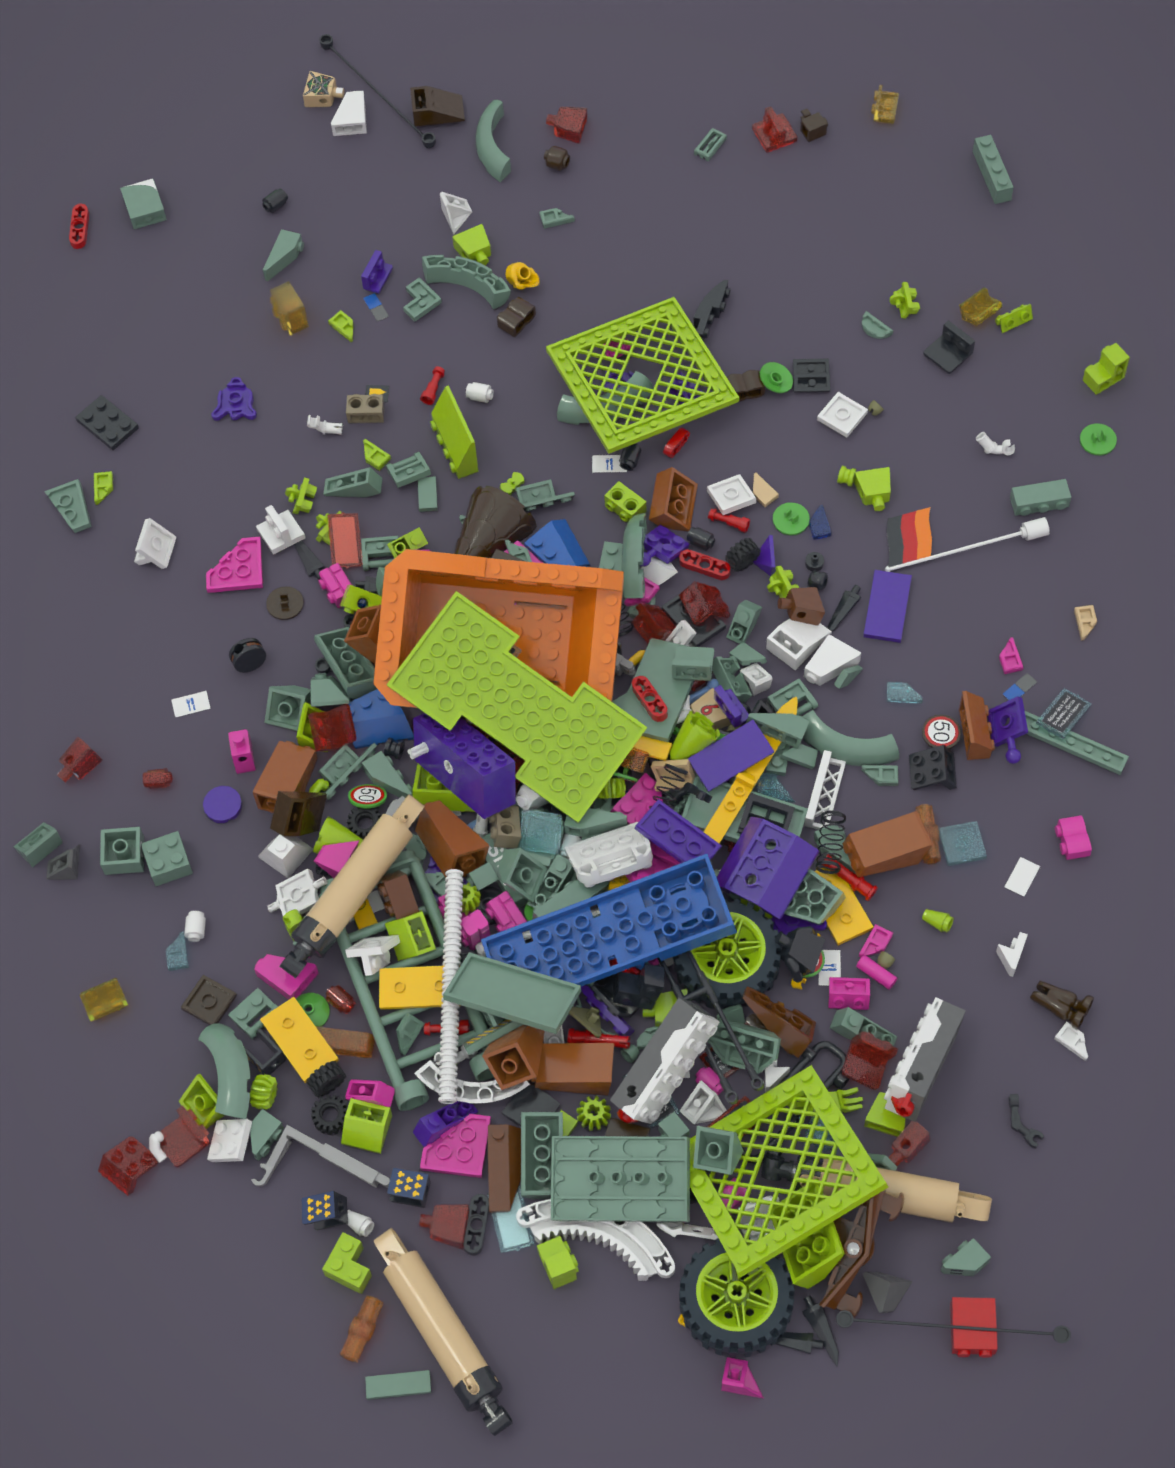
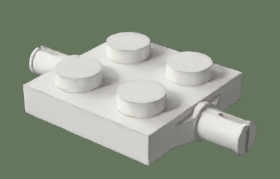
[267,869,327,916]

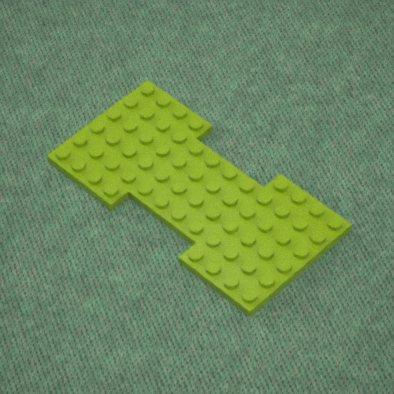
[387,591,647,823]

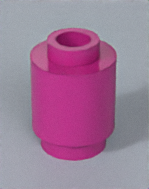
[695,1067,723,1096]

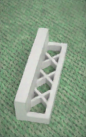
[805,750,846,830]

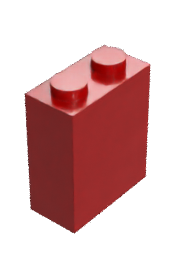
[950,1297,997,1358]

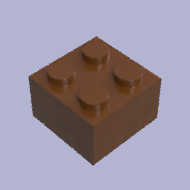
[376,870,419,920]

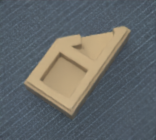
[1074,605,1097,641]

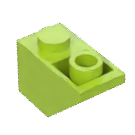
[387,527,428,559]

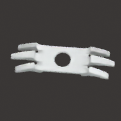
[657,1222,718,1240]

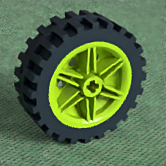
[673,898,781,1009]
[679,1236,795,1358]

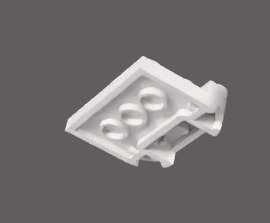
[564,822,653,888]

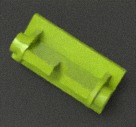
[995,304,1033,333]

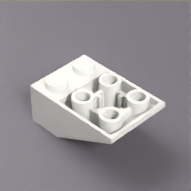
[766,619,832,670]

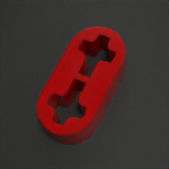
[663,427,690,458]

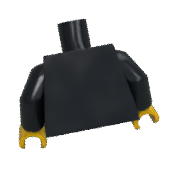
[775,926,825,990]

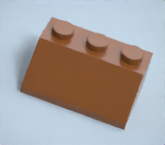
[649,467,698,531]
[959,691,995,760]

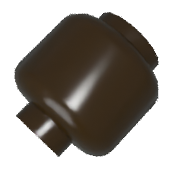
[544,146,570,171]

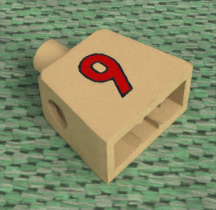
[690,688,731,730]

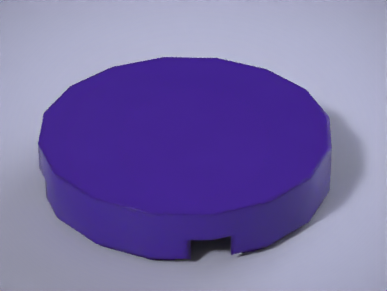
[203,786,242,823]

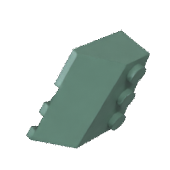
[784,869,846,925]

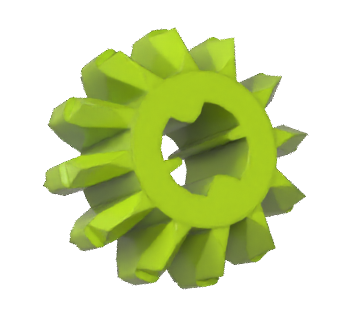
[597,778,626,799]
[460,882,481,916]
[249,1074,278,1109]
[576,1095,611,1131]

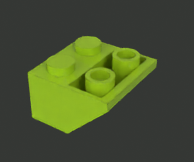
[385,910,436,961]
[341,1098,392,1154]

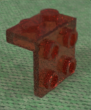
[679,581,730,626]
[308,704,357,752]
[842,1031,898,1090]
[160,1105,210,1167]
[98,1136,159,1196]

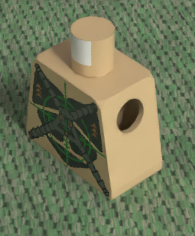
[303,71,344,107]

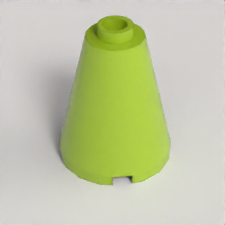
[669,711,720,760]
[313,816,363,854]

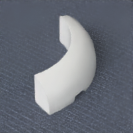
[415,1060,530,1103]

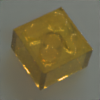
[269,281,309,335]

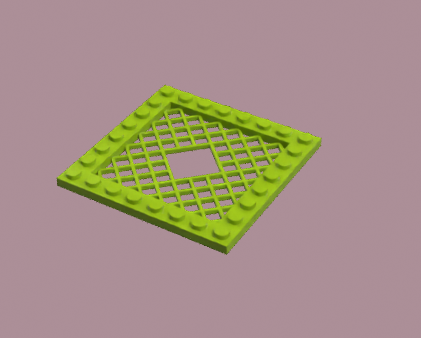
[546,297,739,454]
[689,1065,889,1277]

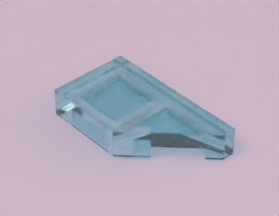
[166,931,189,971]

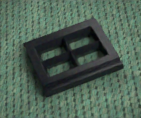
[737,793,795,846]

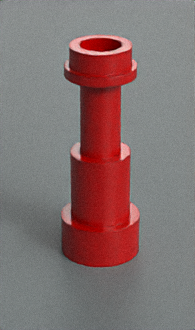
[420,366,445,405]
[708,508,750,533]
[424,1020,469,1036]

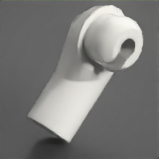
[149,1131,167,1163]

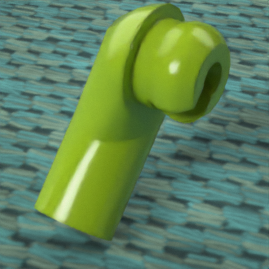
[309,779,329,793]

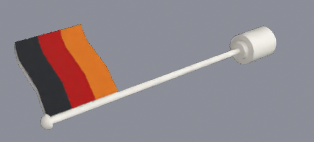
[885,507,1050,572]

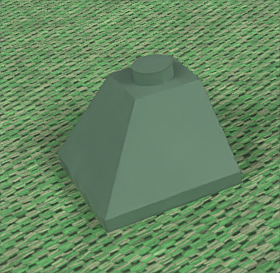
[311,673,351,707]
[264,685,311,731]
[498,848,547,903]

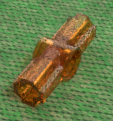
[915,804,941,865]
[340,1295,384,1363]

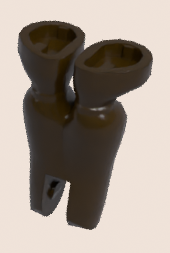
[1030,981,1094,1030]

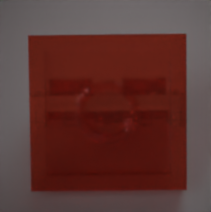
[752,106,798,153]
[632,603,676,644]

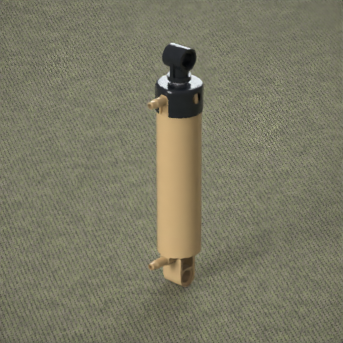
[279,794,425,978]
[761,1154,992,1223]
[374,1228,513,1436]

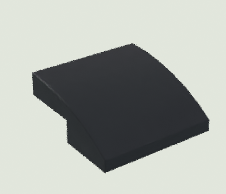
[793,358,830,392]
[501,1082,560,1126]

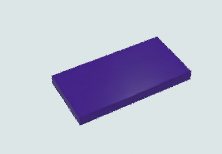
[863,570,912,643]
[688,720,774,792]
[634,799,722,863]

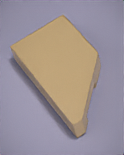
[753,473,779,507]

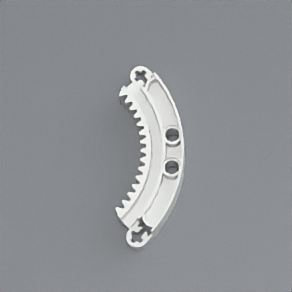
[516,1199,675,1281]

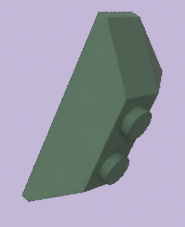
[707,1020,781,1074]

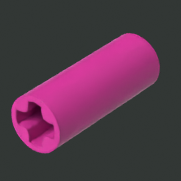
[856,955,898,990]

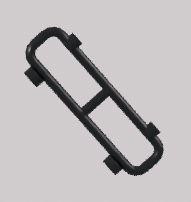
[737,1041,850,1164]

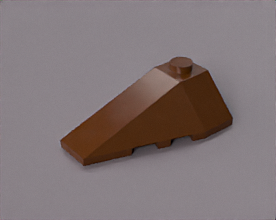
[743,986,816,1058]
[488,1124,521,1213]

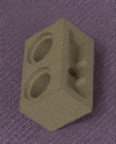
[346,394,384,423]
[489,805,521,849]

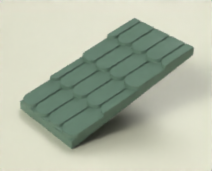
[550,1136,690,1222]

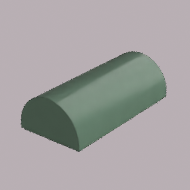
[314,627,377,699]
[521,1112,563,1199]

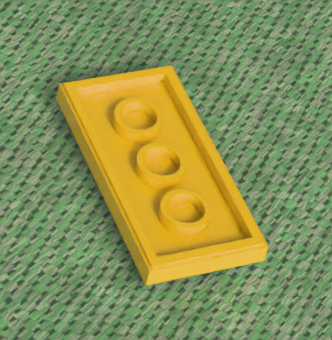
[814,868,873,946]
[379,966,461,1010]
[260,997,339,1083]

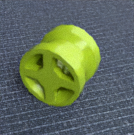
[837,465,856,487]

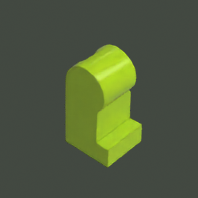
[283,909,303,942]

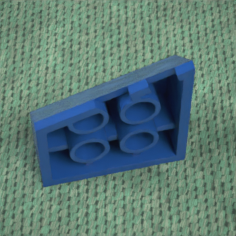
[524,519,590,567]
[336,689,414,749]

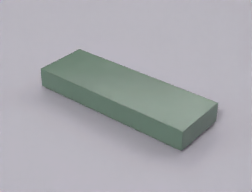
[365,1370,431,1400]

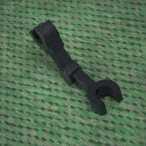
[667,782,712,806]
[1008,1094,1044,1149]

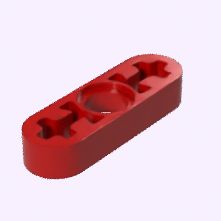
[69,204,89,249]
[679,549,731,580]
[632,676,668,722]

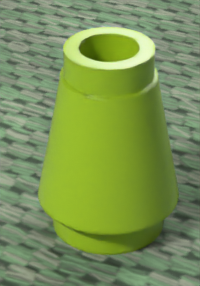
[922,909,954,932]

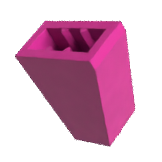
[254,954,319,1000]

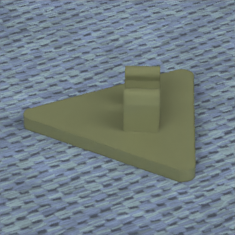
[569,1007,601,1038]

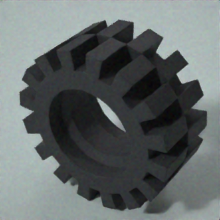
[725,538,761,572]
[347,807,381,840]
[306,1061,346,1097]
[311,1095,347,1135]

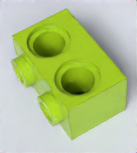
[604,481,647,522]

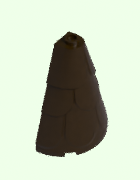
[454,485,537,558]

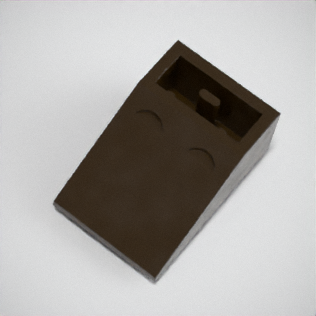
[410,86,465,126]
[270,791,327,836]

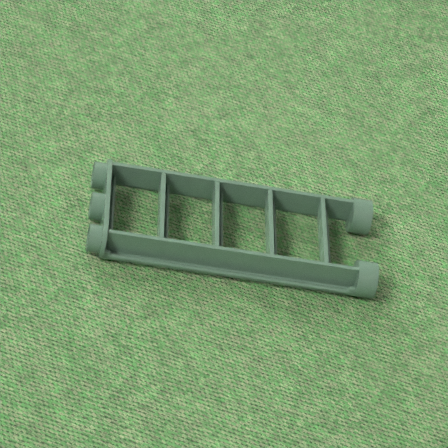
[318,850,494,1111]

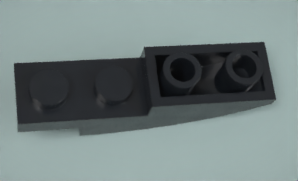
[694,280,731,342]

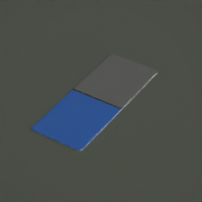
[363,293,389,321]
[1003,673,1037,700]

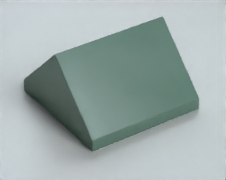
[14,822,63,868]
[693,1126,743,1175]

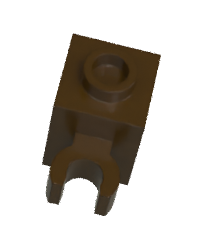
[800,108,828,142]

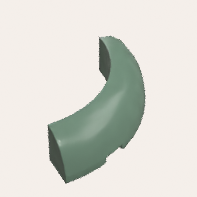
[475,100,511,182]
[422,255,511,309]
[557,371,654,425]
[622,513,647,598]
[802,710,899,766]
[198,1023,250,1119]

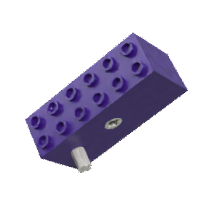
[408,713,516,819]

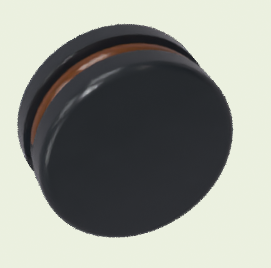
[229,638,267,673]

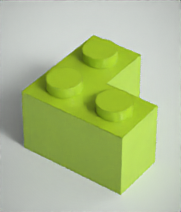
[1083,343,1130,395]
[322,1232,372,1294]
[537,1236,579,1289]

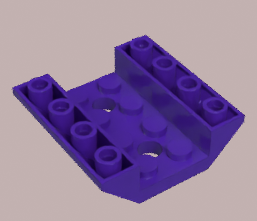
[717,817,819,920]

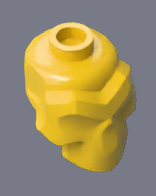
[505,262,539,289]

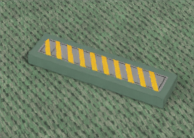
[463,1019,523,1055]

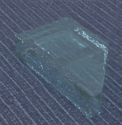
[887,682,923,703]

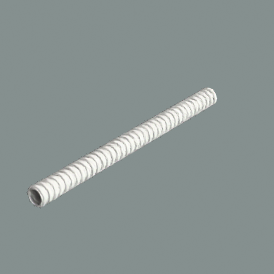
[438,869,463,1104]

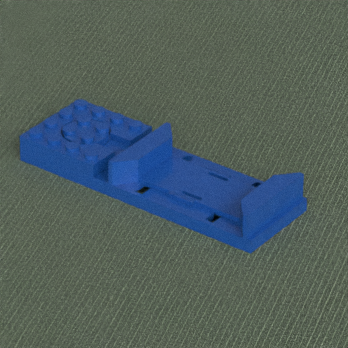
[481,854,737,987]

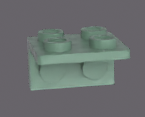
[672,646,714,681]

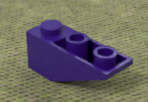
[413,1101,478,1147]

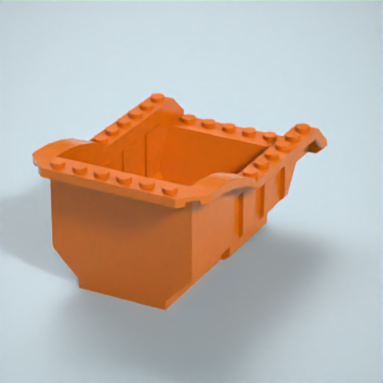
[374,549,624,708]

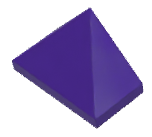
[753,535,775,576]

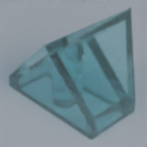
[757,773,795,802]

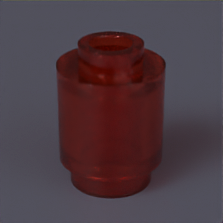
[143,768,173,789]
[326,985,356,1014]

